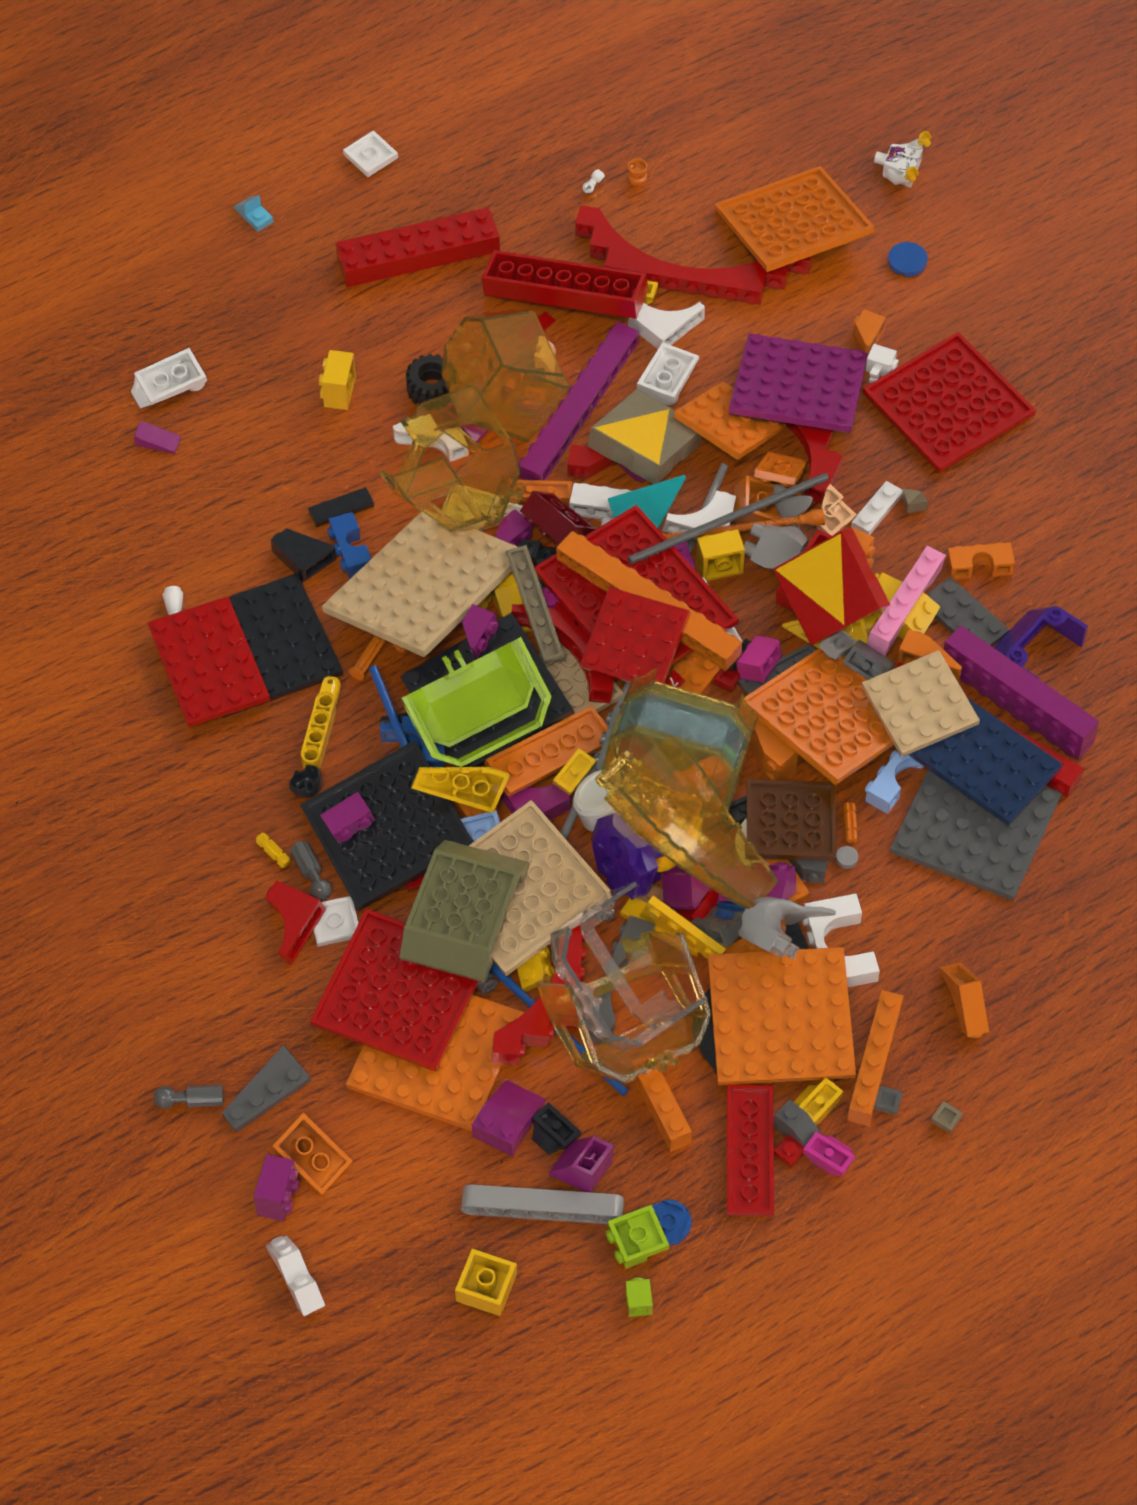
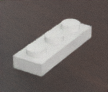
[851,481,902,535]

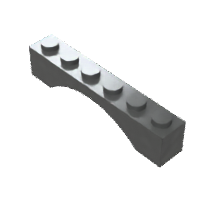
[579,916,655,1047]

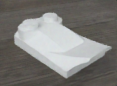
[637,342,699,405]
[131,348,207,408]

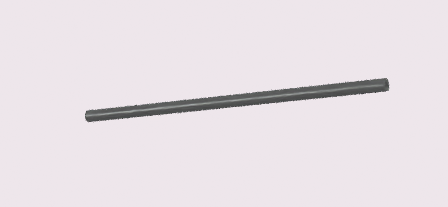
[627,473,829,565]

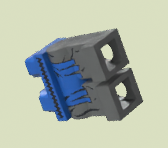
[691,901,756,947]

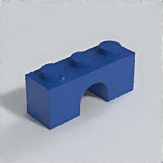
[327,512,371,579]

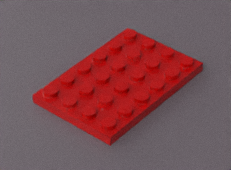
[147,596,270,728]

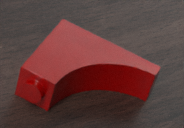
[265,880,326,965]

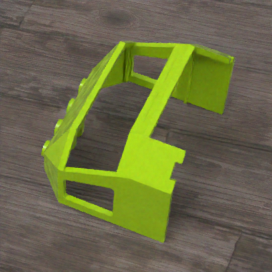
[401,637,551,767]

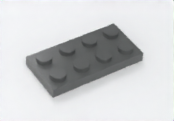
[927,577,1010,647]

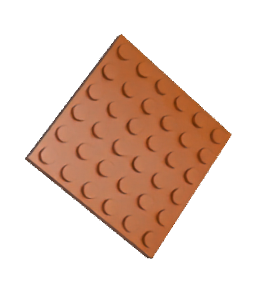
[715,166,875,272]
[740,648,894,785]
[708,947,856,1086]
[346,995,524,1131]

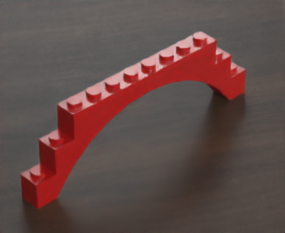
[575,205,813,305]
[491,860,587,1065]

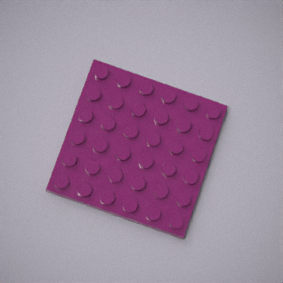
[728,333,868,433]

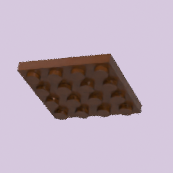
[746,779,836,861]

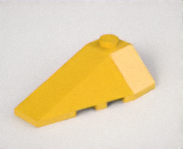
[411,767,510,813]

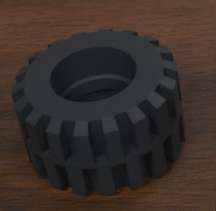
[406,354,458,409]

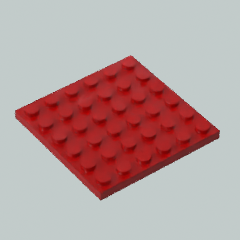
[862,332,1036,473]
[310,909,479,1072]

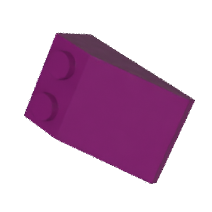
[472,1080,546,1157]

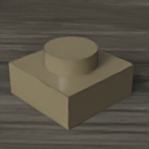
[931,1101,963,1134]

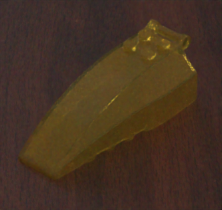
[595,734,779,909]

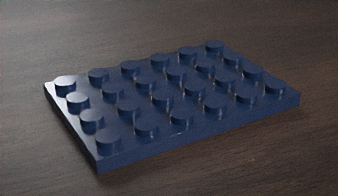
[908,698,1063,826]

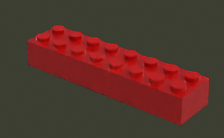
[335,207,500,287]
[481,250,648,319]

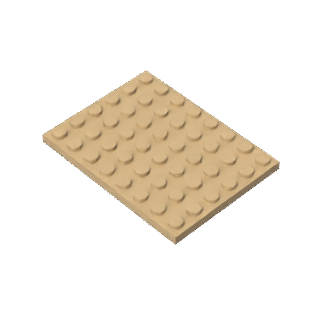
[322,508,517,657]

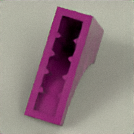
[500,784,572,820]

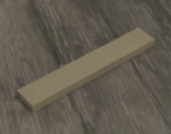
[506,545,564,665]

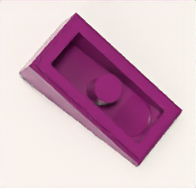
[134,422,181,454]

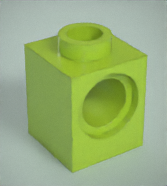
[626,1277,653,1317]

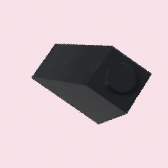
[271,528,336,582]

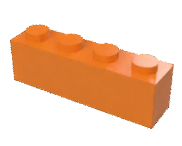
[632,1055,692,1152]

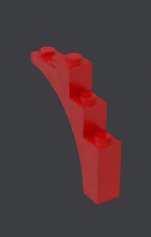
[786,423,843,504]
[511,602,613,704]

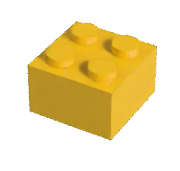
[319,350,356,410]
[696,529,745,581]
[455,1249,517,1317]

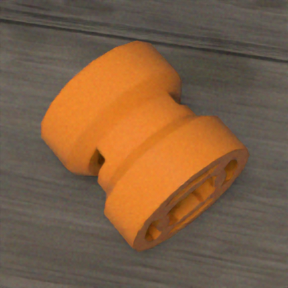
[628,158,647,186]

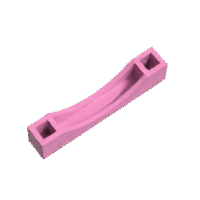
[867,546,946,656]

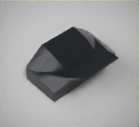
[532,1102,581,1155]

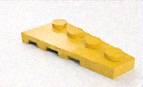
[639,896,726,959]

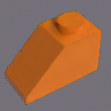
[853,309,886,355]

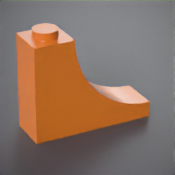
[939,962,989,1038]

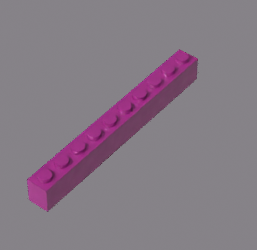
[518,322,639,481]

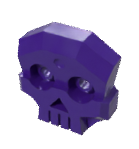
[591,809,671,900]

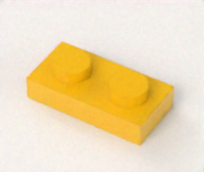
[553,748,597,796]

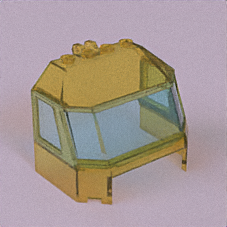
[601,668,758,822]

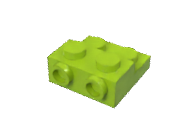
[605,1205,669,1269]

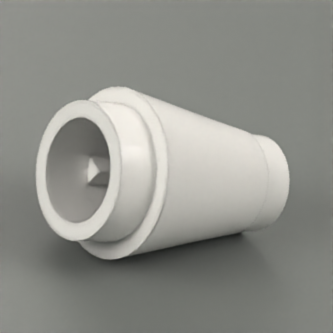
[162,586,183,615]

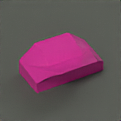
[803,1131,855,1177]

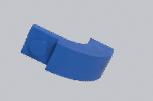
[380,716,445,767]

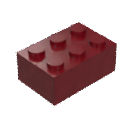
[520,490,596,546]

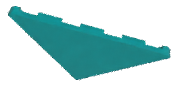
[608,475,686,529]

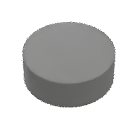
[836,846,858,869]

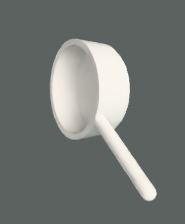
[573,729,640,832]

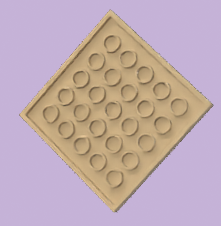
[469,800,614,976]

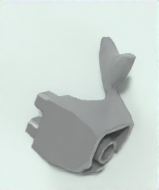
[744,484,813,570]
[738,897,836,959]

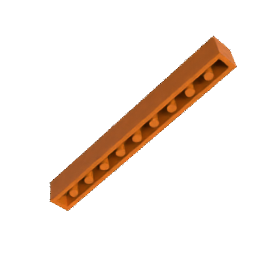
[556,531,742,671]

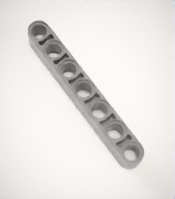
[461,1185,624,1224]

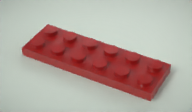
[727,1085,774,1217]

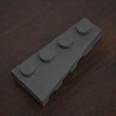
[222,1045,311,1133]

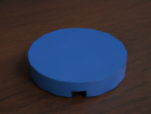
[888,242,928,277]
[652,1199,692,1246]

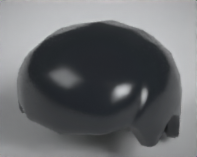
[289,765,322,798]

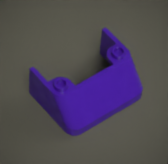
[994,606,1088,679]

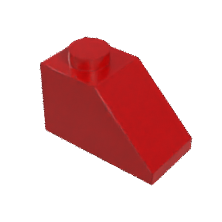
[567,444,612,479]

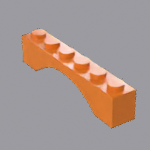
[847,990,904,1127]

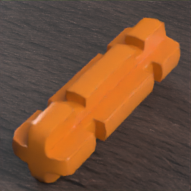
[843,802,857,843]

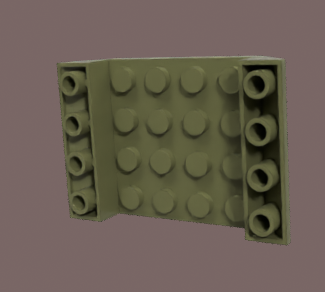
[400,840,530,983]

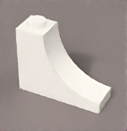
[628,302,705,349]
[662,490,736,540]

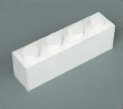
[570,483,630,519]

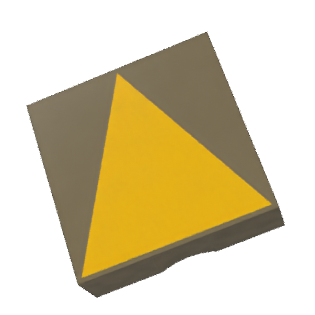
[587,389,702,484]

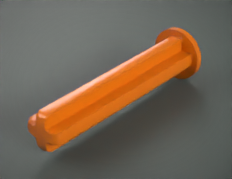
[349,636,387,680]

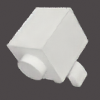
[866,344,899,383]

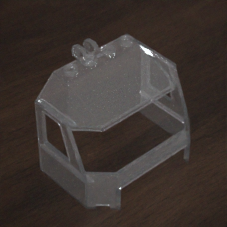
[550,882,708,1051]

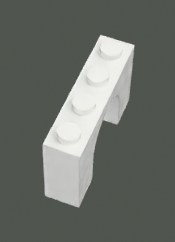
[801,894,880,987]

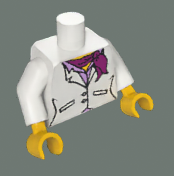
[874,131,932,188]

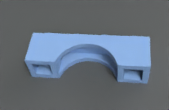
[865,750,924,814]

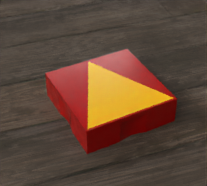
[773,528,890,645]

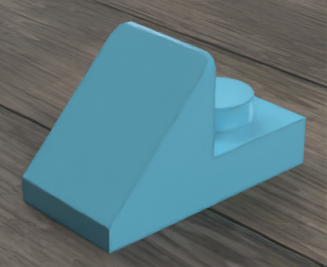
[234,195,274,232]

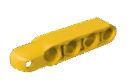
[301,676,341,770]

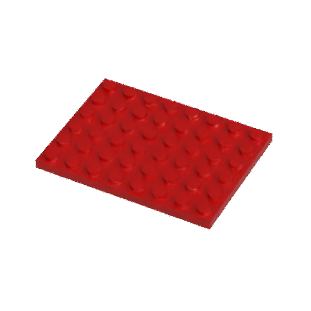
[534,505,739,689]

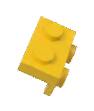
[517,946,555,992]

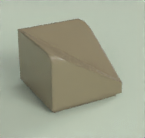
[901,489,928,513]

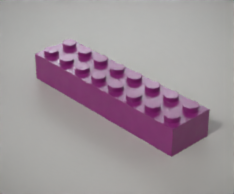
[943,625,1099,761]

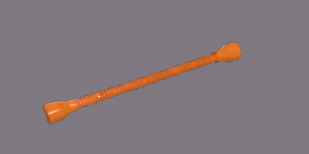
[662,508,825,539]

